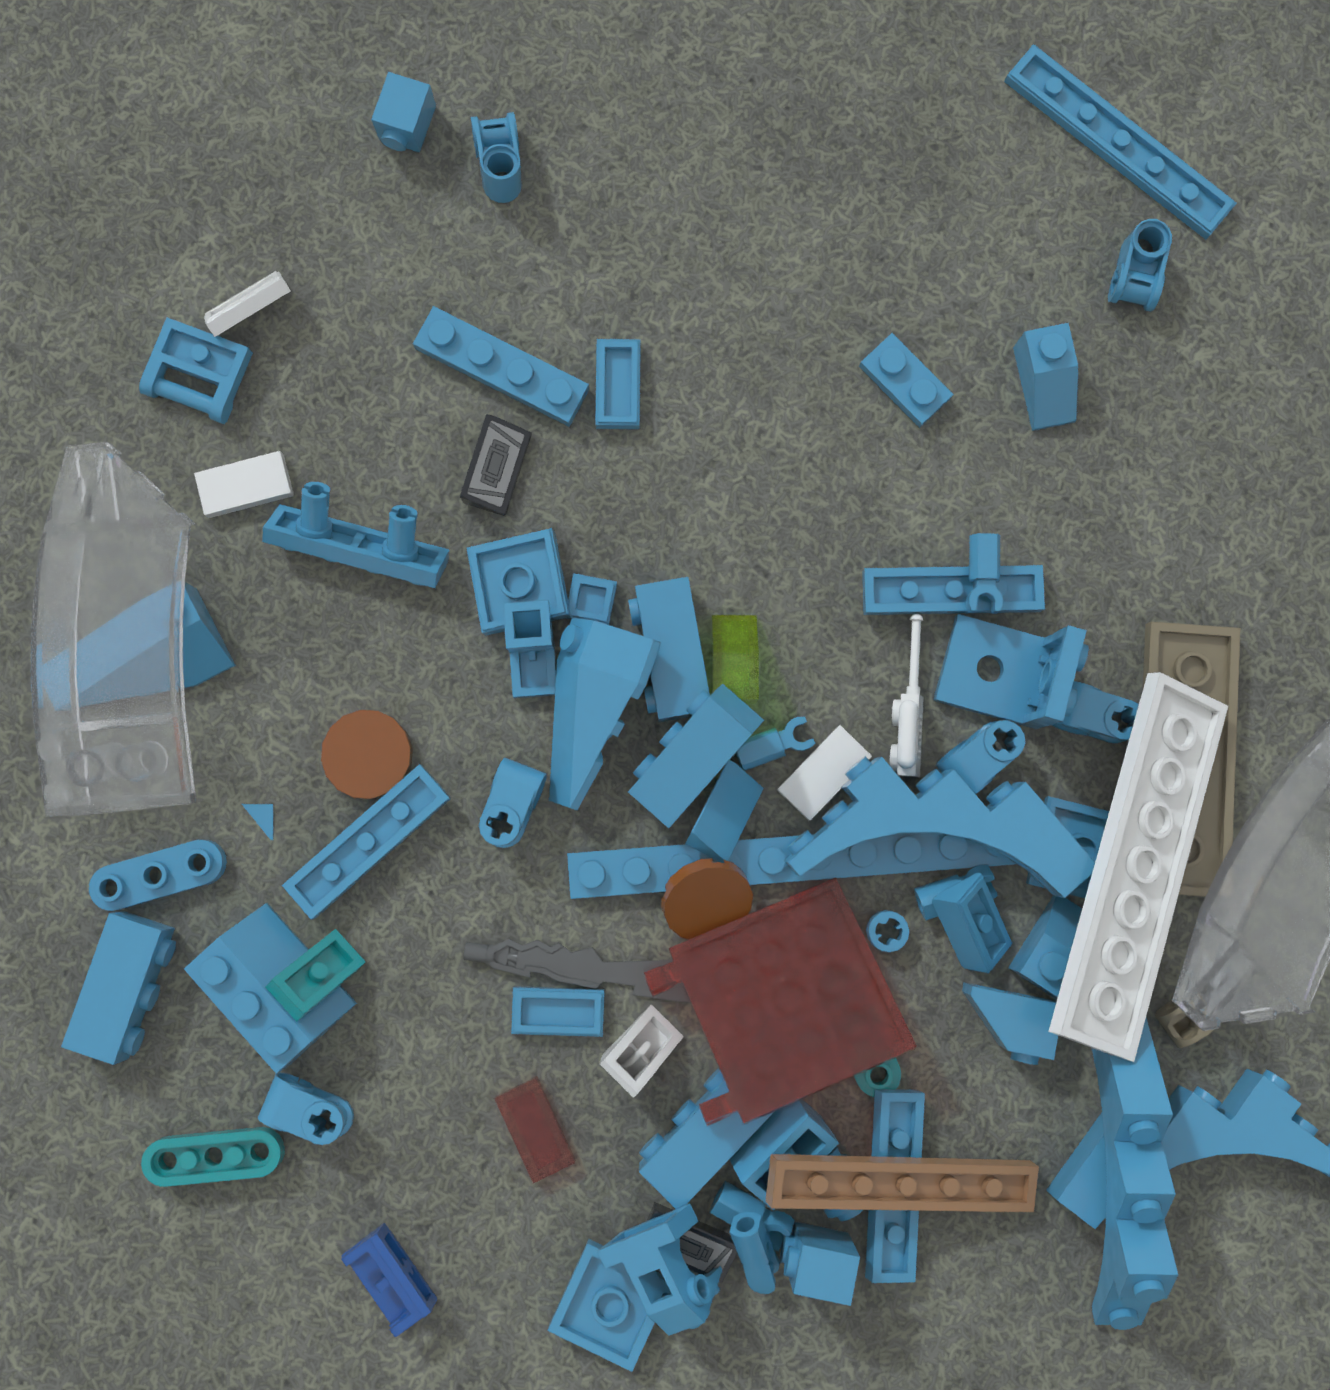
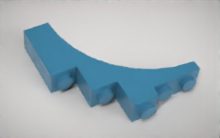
[784,756,1095,898]
[1092,1018,1178,1330]
[1046,1069,1330,1229]

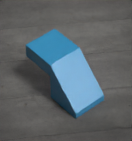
[503,600,557,698]

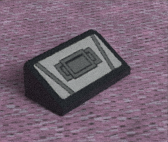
[460,414,532,516]
[647,1202,737,1284]

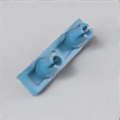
[262,482,449,588]

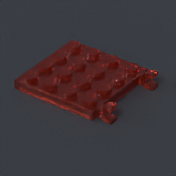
[644,878,917,1127]

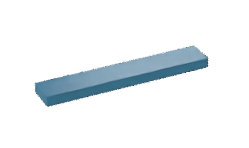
[1004,44,1237,240]

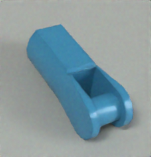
[729,1211,780,1294]

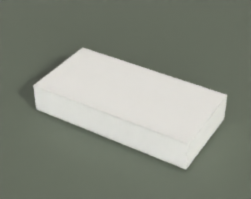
[204,271,291,337]
[194,451,294,518]
[777,725,872,821]

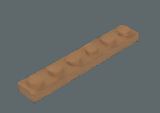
[766,1154,1039,1212]

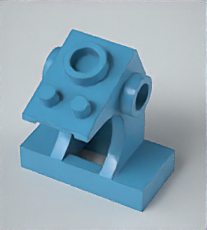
[597,1204,722,1336]

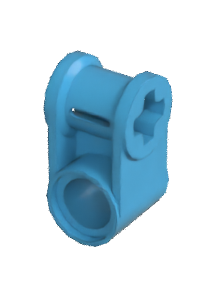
[470,112,522,203]
[1108,219,1172,312]
[1052,681,1139,744]
[936,720,1025,794]
[479,758,547,848]
[258,1072,354,1145]

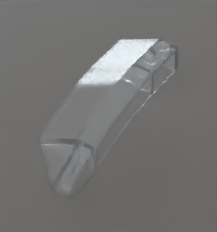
[31,442,196,816]
[1172,717,1330,1031]

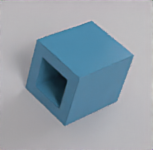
[371,72,436,153]

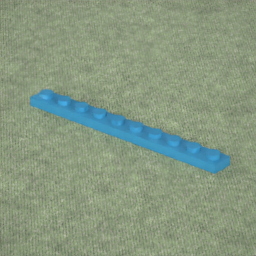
[567,832,1016,899]

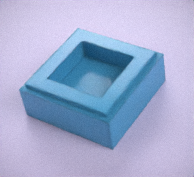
[566,573,617,625]

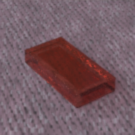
[494,1076,576,1183]

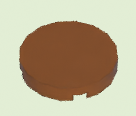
[321,710,413,799]
[661,858,753,941]

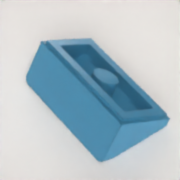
[685,760,764,864]
[932,873,1013,974]

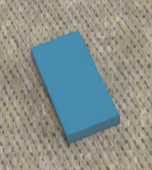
[595,339,641,429]
[511,987,605,1037]

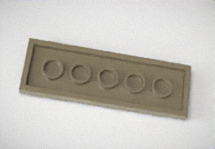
[1143,622,1241,898]

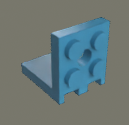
[933,614,1089,729]

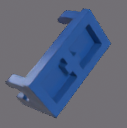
[341,1223,437,1337]

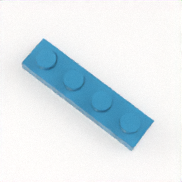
[413,306,590,427]
[862,565,1045,615]
[281,764,451,920]
[865,1089,925,1283]

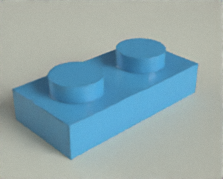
[859,333,954,428]

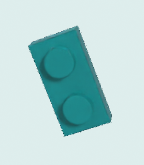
[265,929,366,1022]

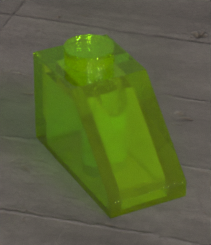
[711,615,759,704]

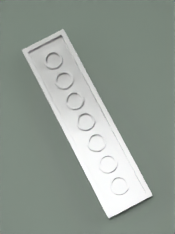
[1048,672,1228,1062]

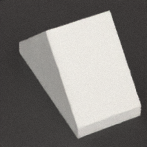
[600,1004,684,1098]

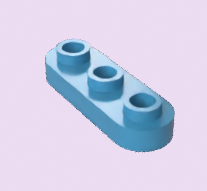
[89,840,227,911]

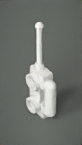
[890,614,924,777]

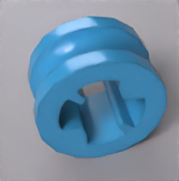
[866,910,909,952]

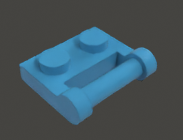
[139,317,253,424]

